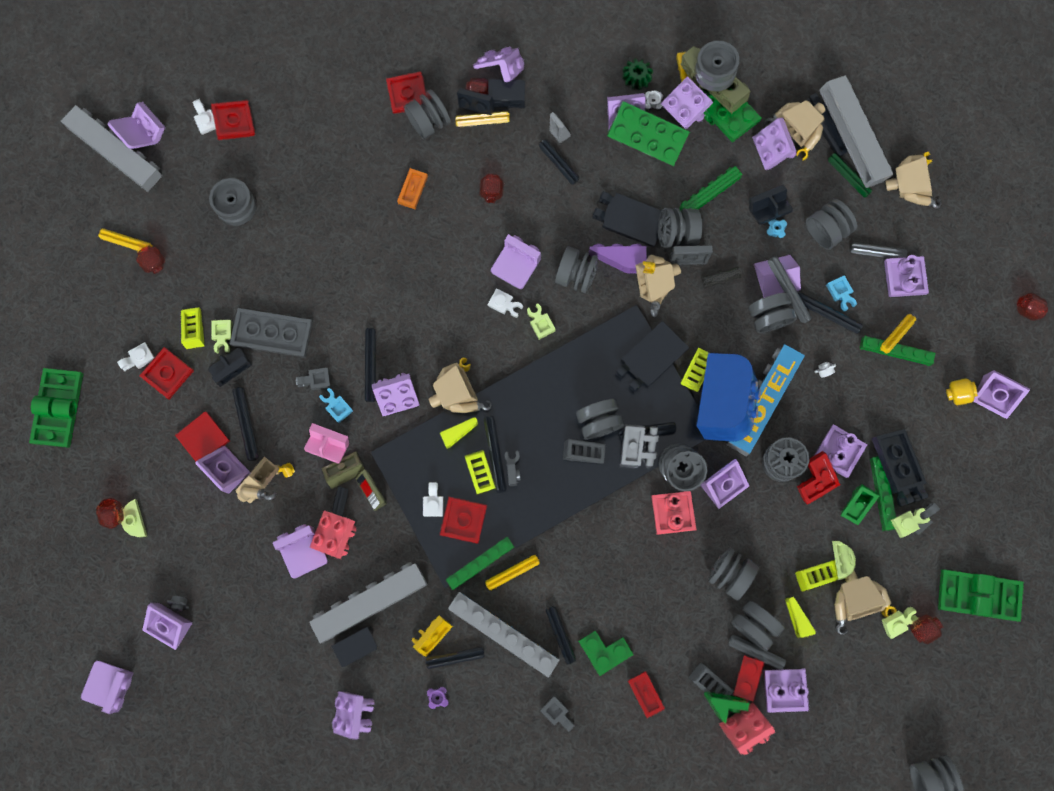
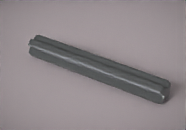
[768,256,811,323]

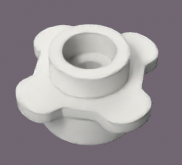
[645,91,663,109]
[815,362,836,378]

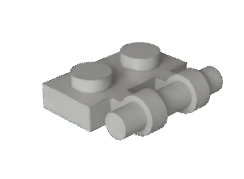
[620,424,659,466]

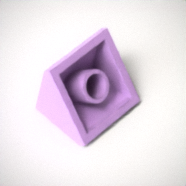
[754,255,801,298]
[973,370,1030,419]
[195,446,250,494]
[701,459,749,509]
[143,603,192,650]

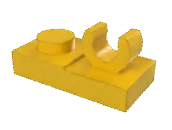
[412,616,453,657]

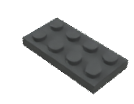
[230,308,313,358]

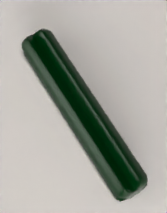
[828,153,872,198]

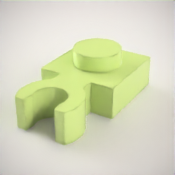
[527,303,556,339]
[212,320,233,354]
[891,508,930,538]
[882,607,919,639]

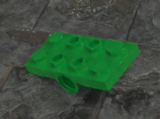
[703,88,761,143]
[607,101,690,166]
[29,368,84,448]
[938,570,1024,622]

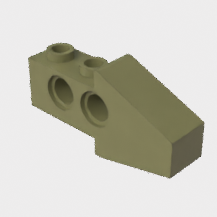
[681,46,750,114]

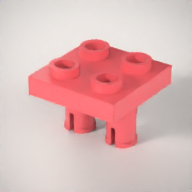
[651,491,696,535]
[309,511,356,559]
[719,702,775,755]

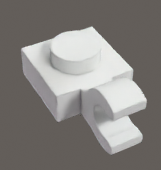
[193,99,215,135]
[117,342,155,371]
[423,483,444,517]

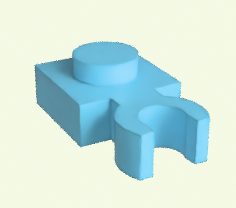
[826,275,857,312]
[319,388,353,423]

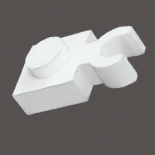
[488,288,523,318]

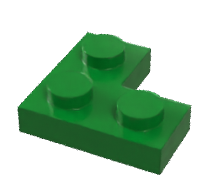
[579,631,634,676]

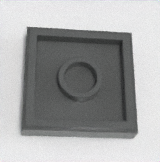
[670,246,713,265]

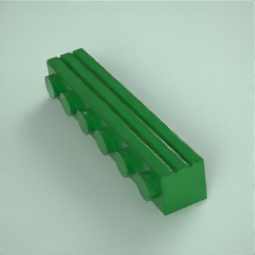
[680,166,743,210]
[860,336,935,366]
[870,457,896,531]
[446,537,514,590]

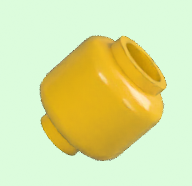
[946,378,978,405]

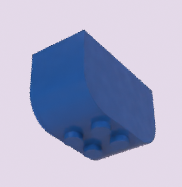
[697,353,761,442]

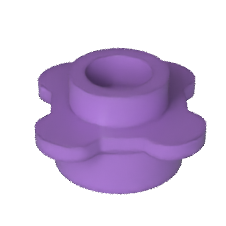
[427,687,448,709]

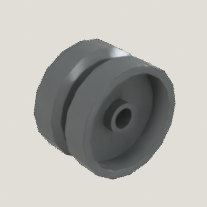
[695,41,739,91]
[209,178,257,226]
[748,293,798,333]
[576,399,625,439]
[731,600,784,651]

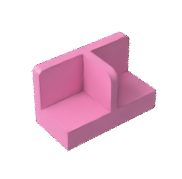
[304,423,349,464]

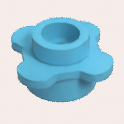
[767,219,787,238]

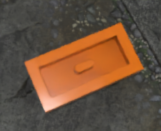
[397,168,428,209]

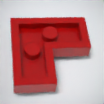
[797,451,840,505]

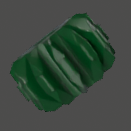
[622,58,653,91]

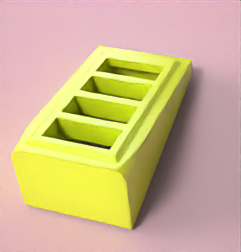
[181,307,204,349]
[680,348,709,392]
[440,417,478,449]
[465,450,495,494]
[795,560,838,591]
[785,597,816,638]

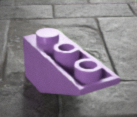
[589,244,647,273]

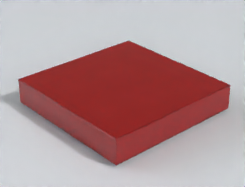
[386,72,427,114]
[211,100,255,140]
[139,347,194,400]
[175,411,230,462]
[440,497,487,544]

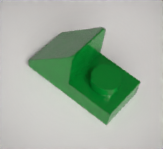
[841,485,880,525]
[704,691,750,724]

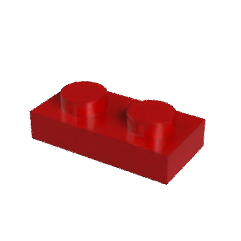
[734,656,764,701]
[628,671,665,718]

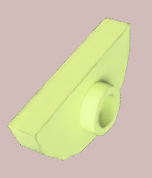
[121,499,147,537]
[832,541,856,581]

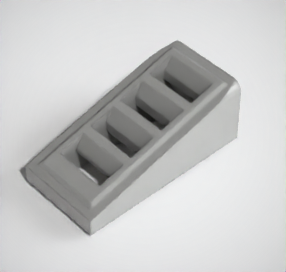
[550,112,571,143]

